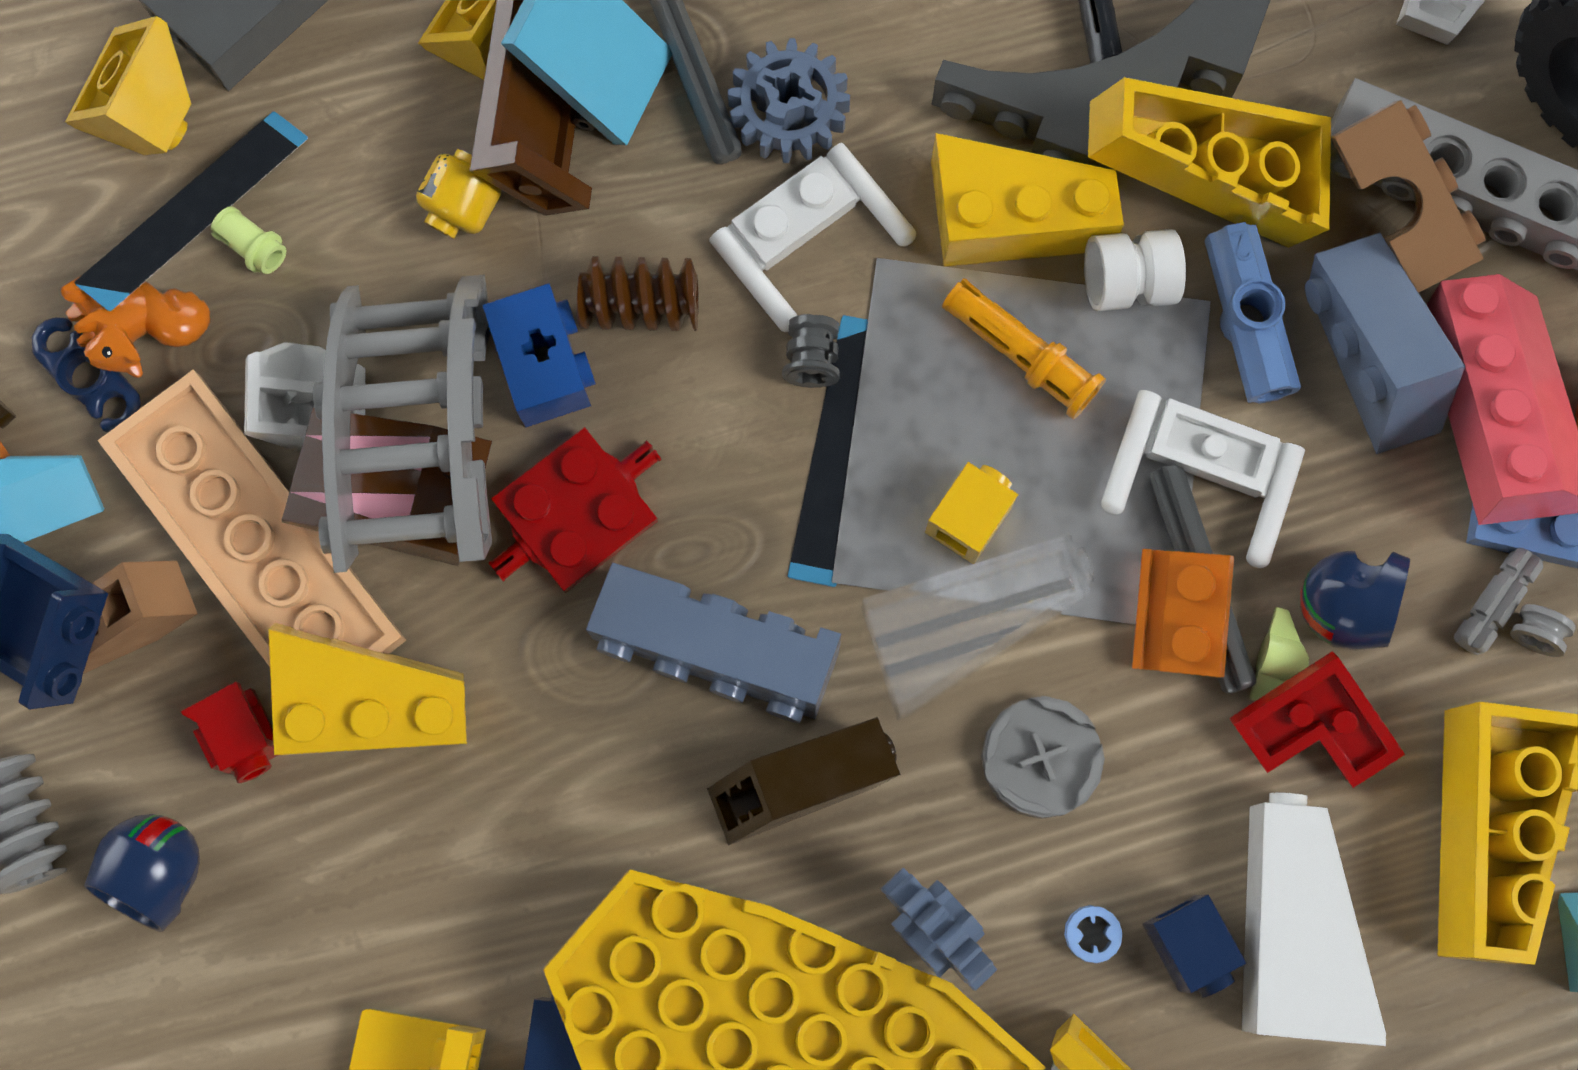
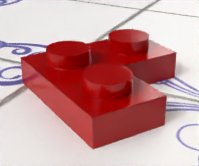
[1229,651,1405,788]

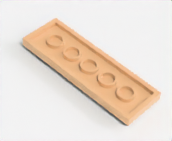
[97,369,406,667]

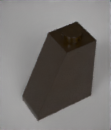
[707,717,901,846]

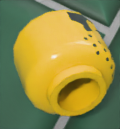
[416,149,501,239]

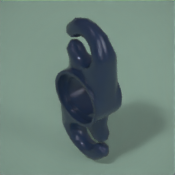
[31,317,141,432]

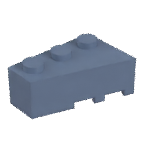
[1305,233,1465,454]

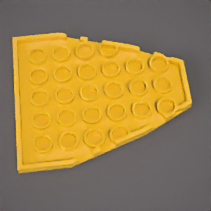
[543,869,1046,1070]

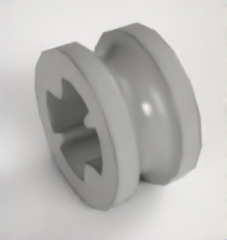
[1510,604,1576,657]

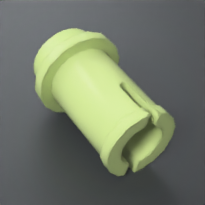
[210,206,287,274]

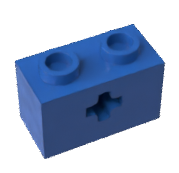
[482,283,596,428]

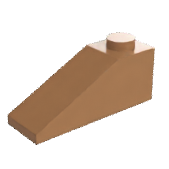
[83,561,198,674]

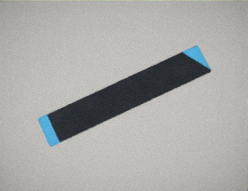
[75,112,308,311]
[788,315,868,587]

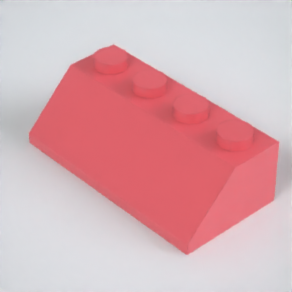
[1427,274,1578,525]

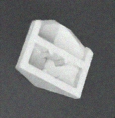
[244,342,365,451]

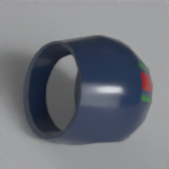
[1300,551,1410,651]
[84,814,200,932]

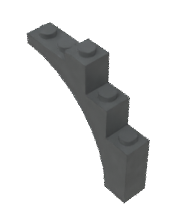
[932,0,1270,164]

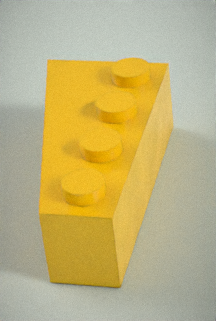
[1088,77,1331,248]
[1437,701,1578,965]

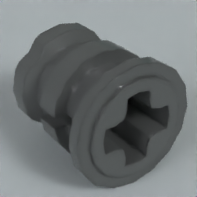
[782,314,840,388]

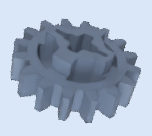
[728,38,850,163]
[881,868,997,991]

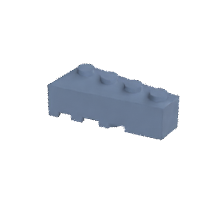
[586,562,841,724]

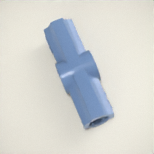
[1204,222,1301,404]

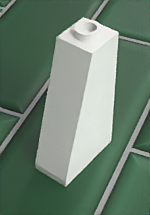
[1242,793,1386,1046]

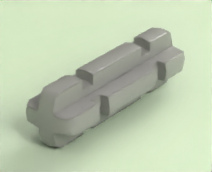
[1454,548,1543,655]

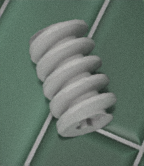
[0,754,68,894]

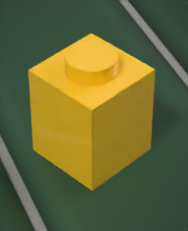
[925,462,1019,565]

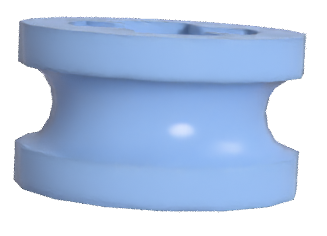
[1064,905,1123,963]

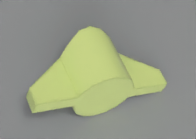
[1249,607,1309,701]

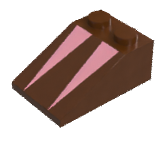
[282,407,492,566]

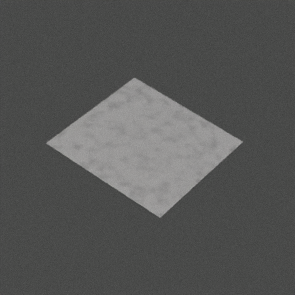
[832,258,1211,625]

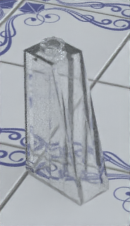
[861,534,1094,720]

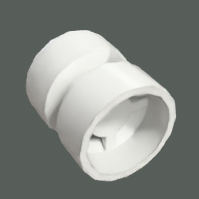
[1084,229,1186,311]

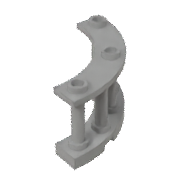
[313,275,492,573]

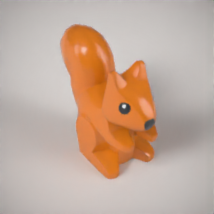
[61,275,210,378]

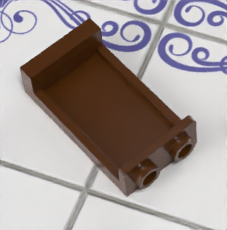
[470,0,592,216]

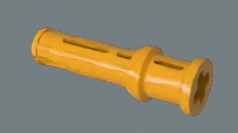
[942,278,1106,420]

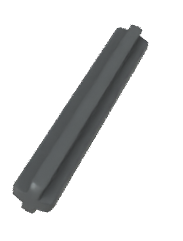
[649,0,742,165]
[1150,464,1256,693]

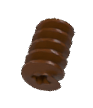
[577,256,699,331]

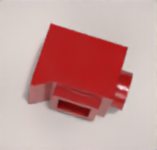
[181,682,278,783]

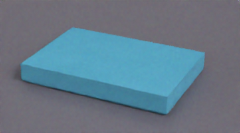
[501,0,672,145]

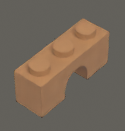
[1331,100,1486,293]

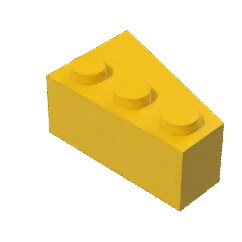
[931,133,1124,267]
[268,623,467,755]

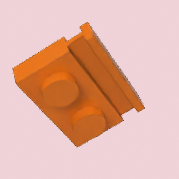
[1132,549,1234,677]

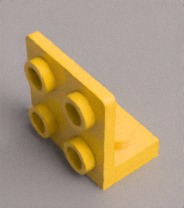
[349,1009,486,1070]

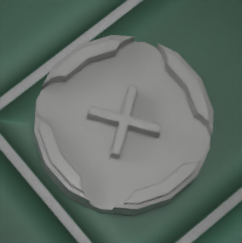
[981,696,1105,819]

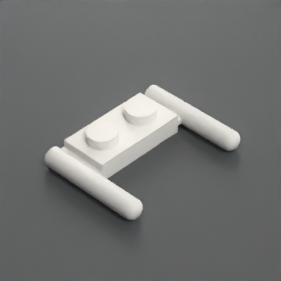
[709,143,916,332]
[1101,390,1305,568]

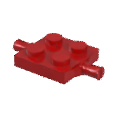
[488,427,662,593]

